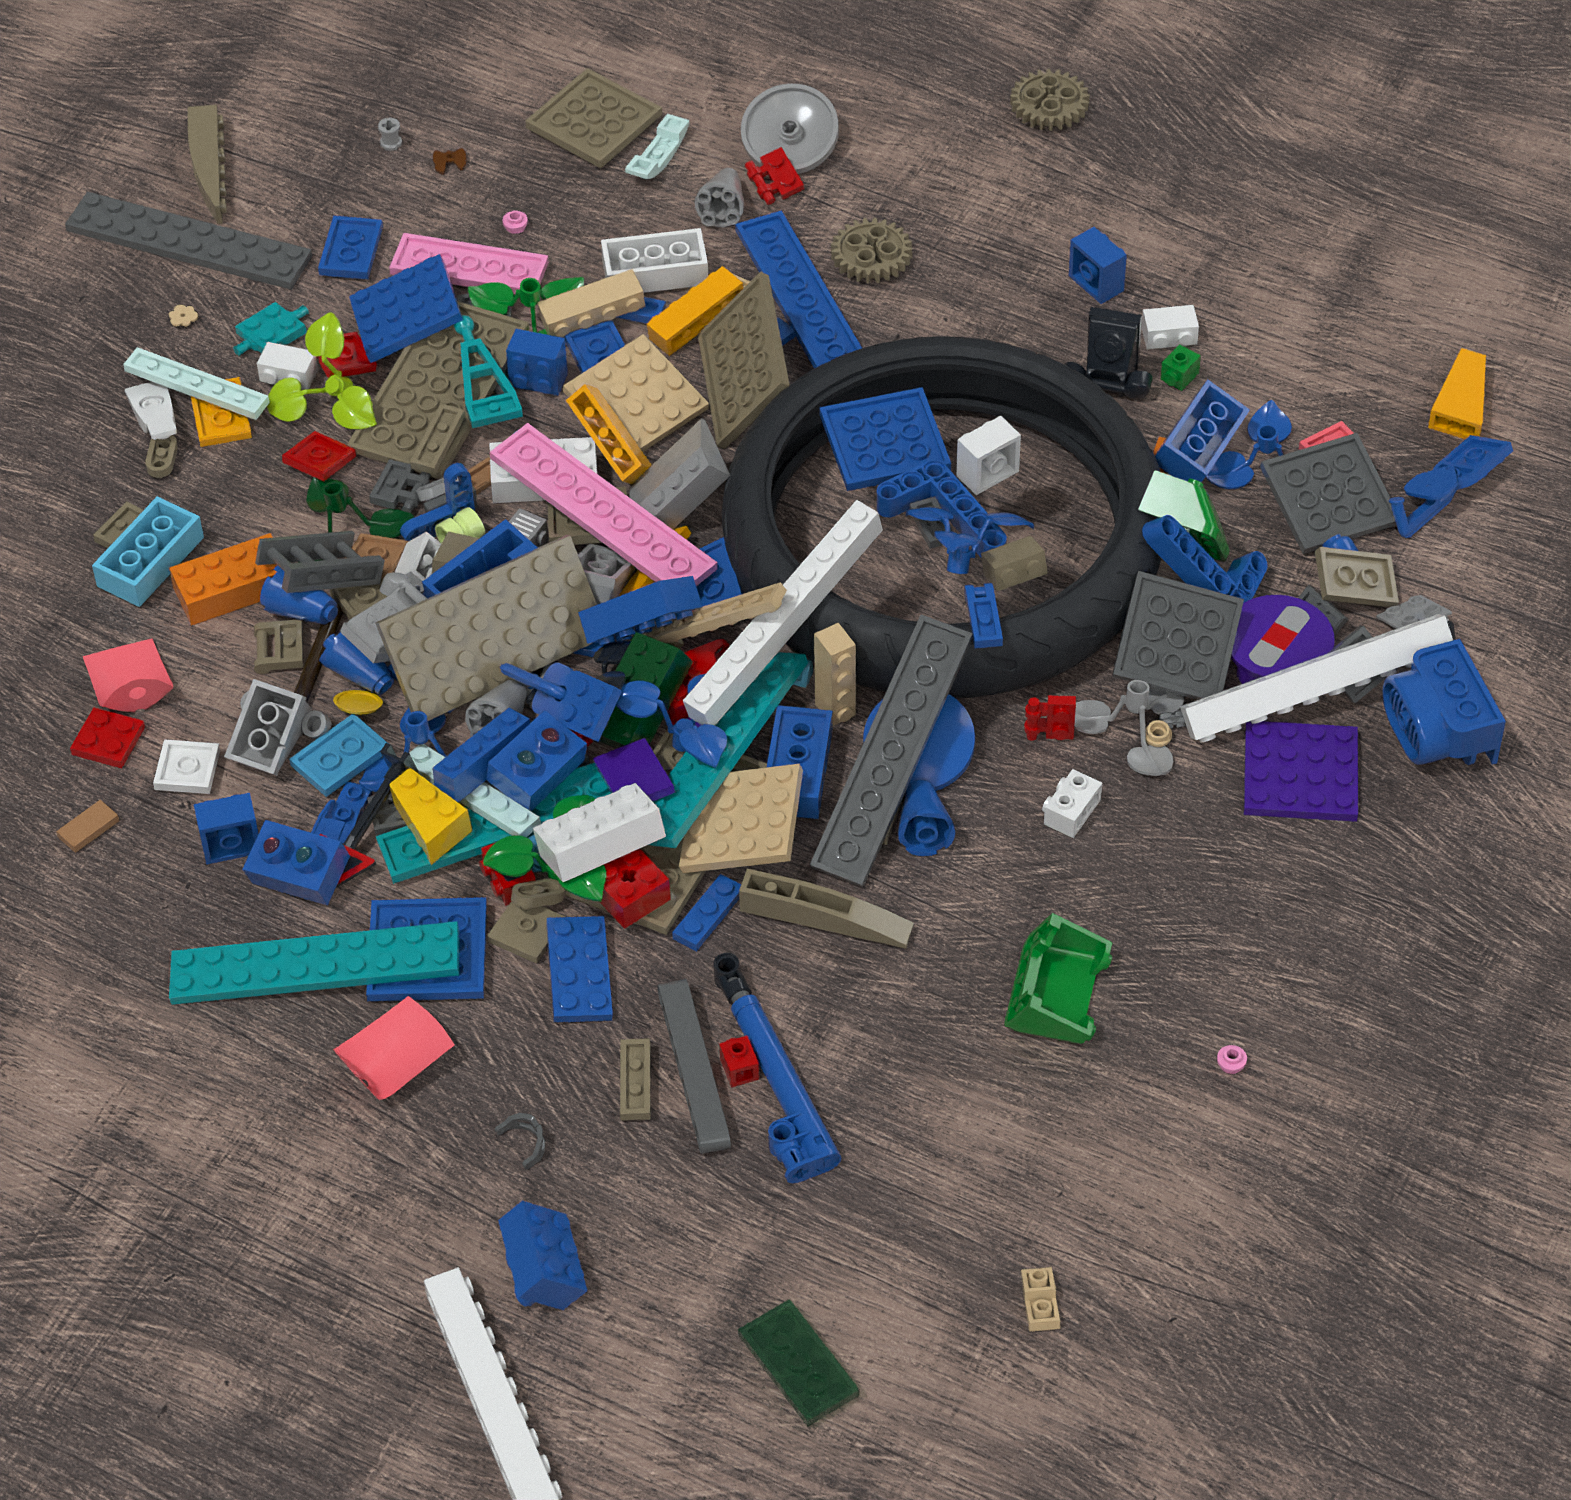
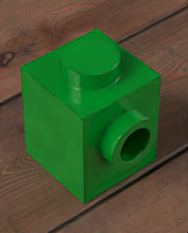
[1161,344,1201,391]

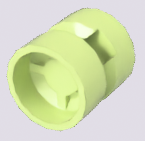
[435,507,485,544]

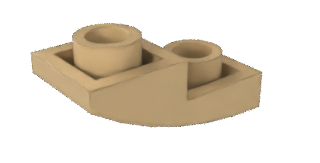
[1021,1267,1060,1332]

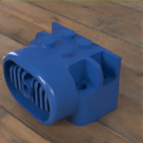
[422,519,538,599]
[1383,639,1506,765]

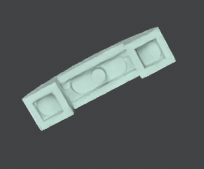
[625,114,689,179]

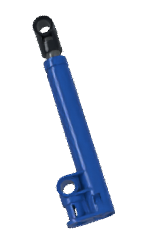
[713,952,841,1183]

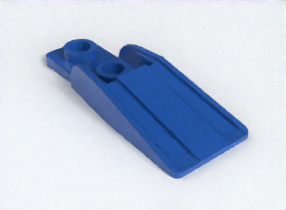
[311,782,372,843]

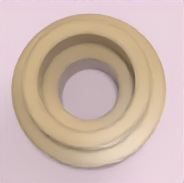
[1145,720,1172,747]

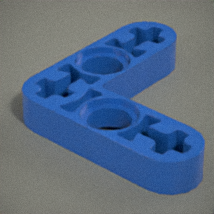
[400,463,475,541]

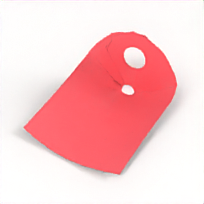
[83,639,173,712]
[333,996,454,1100]

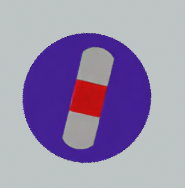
[1231,595,1335,684]

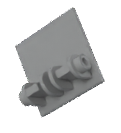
[1376,595,1452,629]

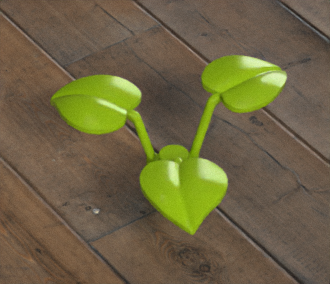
[267,312,377,429]

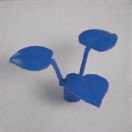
[1206,400,1292,489]
[906,507,1034,574]
[616,674,727,768]
[359,708,447,792]

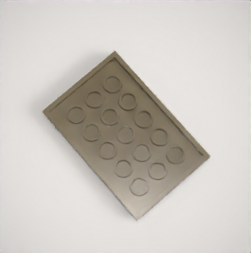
[698,272,790,449]

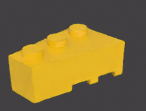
[389,768,472,865]

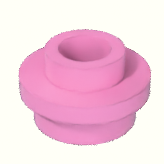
[503,211,528,234]
[1217,1045,1247,1074]

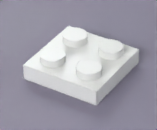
[153,740,220,794]

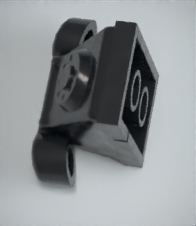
[1065,307,1153,399]

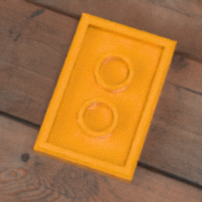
[191,377,252,447]

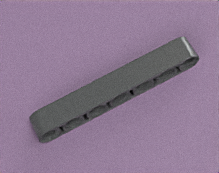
[657,979,731,1154]

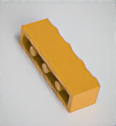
[646,266,744,356]
[566,384,652,484]

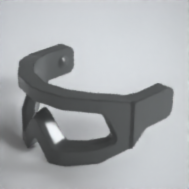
[494,1113,545,1170]

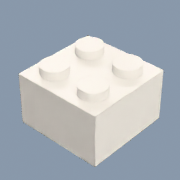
[957,416,1021,495]

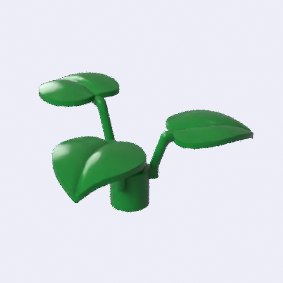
[468,277,584,335]
[483,795,606,902]

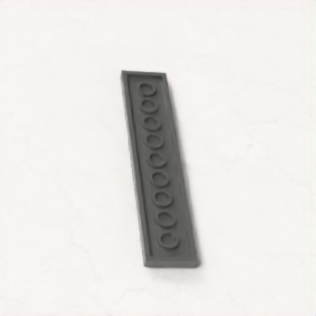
[65,192,312,290]
[810,614,973,888]

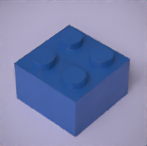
[1069,227,1127,304]
[506,329,568,396]
[194,793,258,865]

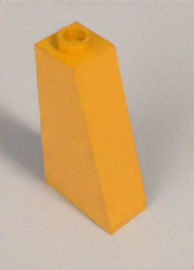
[1428,348,1486,439]

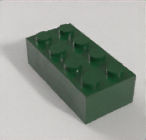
[599,632,693,749]

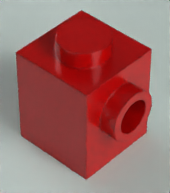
[719,1036,759,1088]

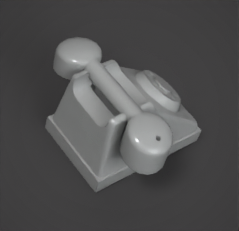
[578,544,636,605]
[340,572,427,663]
[224,679,331,776]

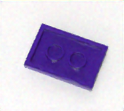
[593,738,675,802]

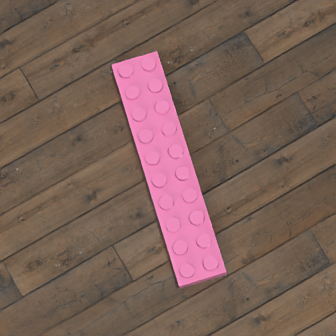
[490,423,717,586]

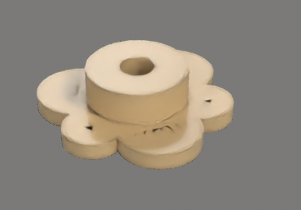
[169,305,198,327]

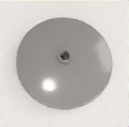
[741,84,839,174]

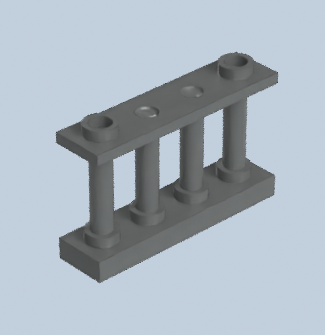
[255,531,385,593]

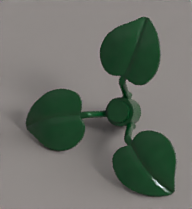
[298,477,415,563]

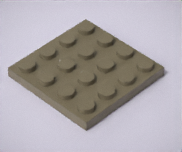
[525,68,662,168]

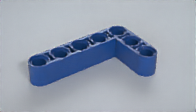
[877,460,1007,559]
[1142,515,1267,603]

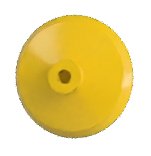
[333,690,383,715]

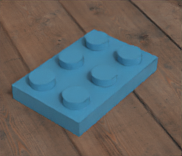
[289,714,389,797]

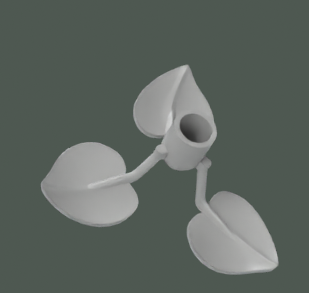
[1074,680,1184,776]

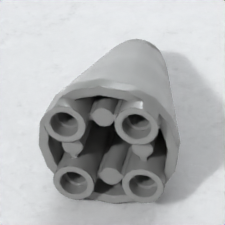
[695,168,744,227]
[465,680,527,737]

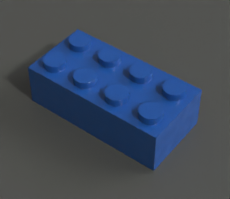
[1154,379,1250,482]
[578,576,702,646]

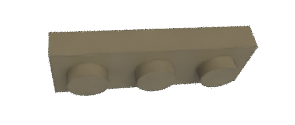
[410,403,466,475]
[620,1039,651,1120]

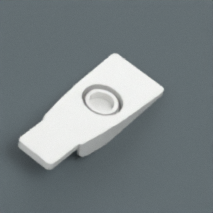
[125,382,177,439]

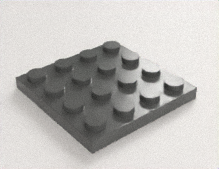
[1260,433,1396,554]
[1112,571,1244,700]

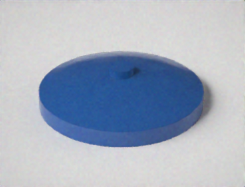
[863,694,975,792]

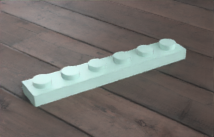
[123,347,270,420]
[410,744,541,837]

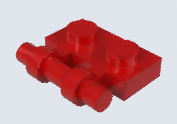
[745,147,804,205]
[1024,695,1076,741]

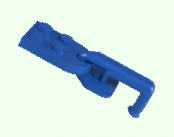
[1389,435,1513,538]
[500,663,622,742]

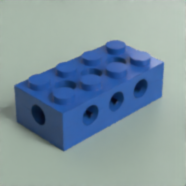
[767,705,833,819]

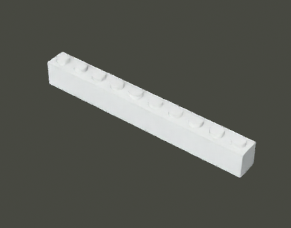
[683,500,883,725]
[1180,614,1453,742]
[424,1267,562,1500]

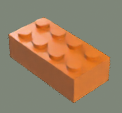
[169,533,277,626]

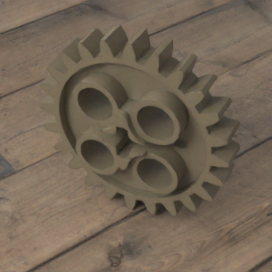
[1010,69,1090,131]
[831,218,912,283]

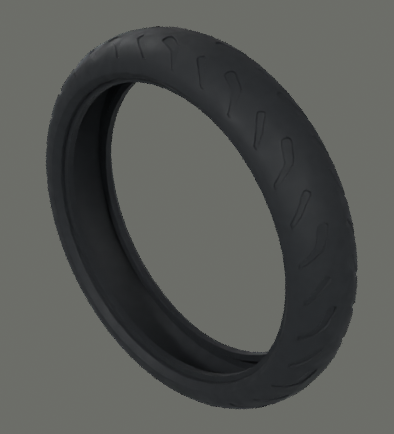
[722,336,1162,698]

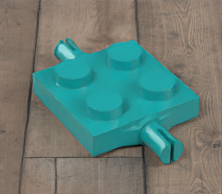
[233,302,309,356]

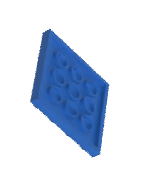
[349,254,463,363]
[820,387,951,491]
[366,897,487,1001]

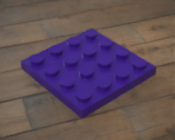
[1244,721,1358,822]

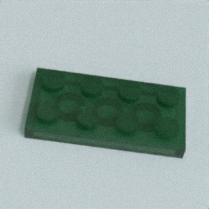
[738,1299,860,1427]

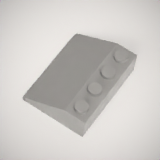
[629,418,730,529]

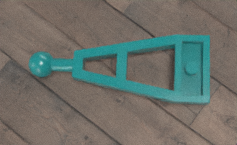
[454,315,523,428]

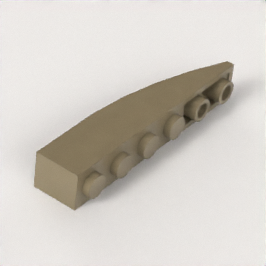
[187,105,227,224]
[739,868,914,949]

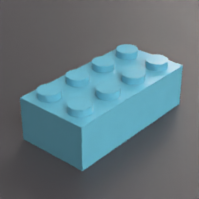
[92,496,204,607]

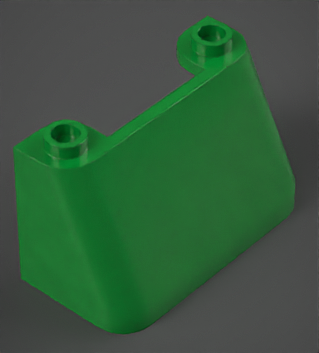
[1004,913,1112,1044]

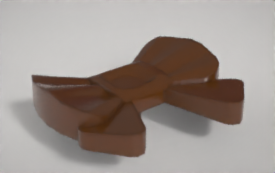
[433,148,467,175]

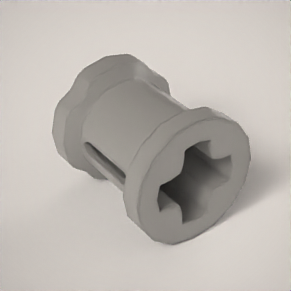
[378,118,402,151]

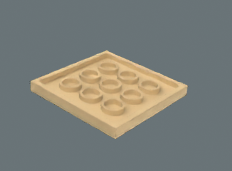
[563,334,709,452]
[679,764,803,873]

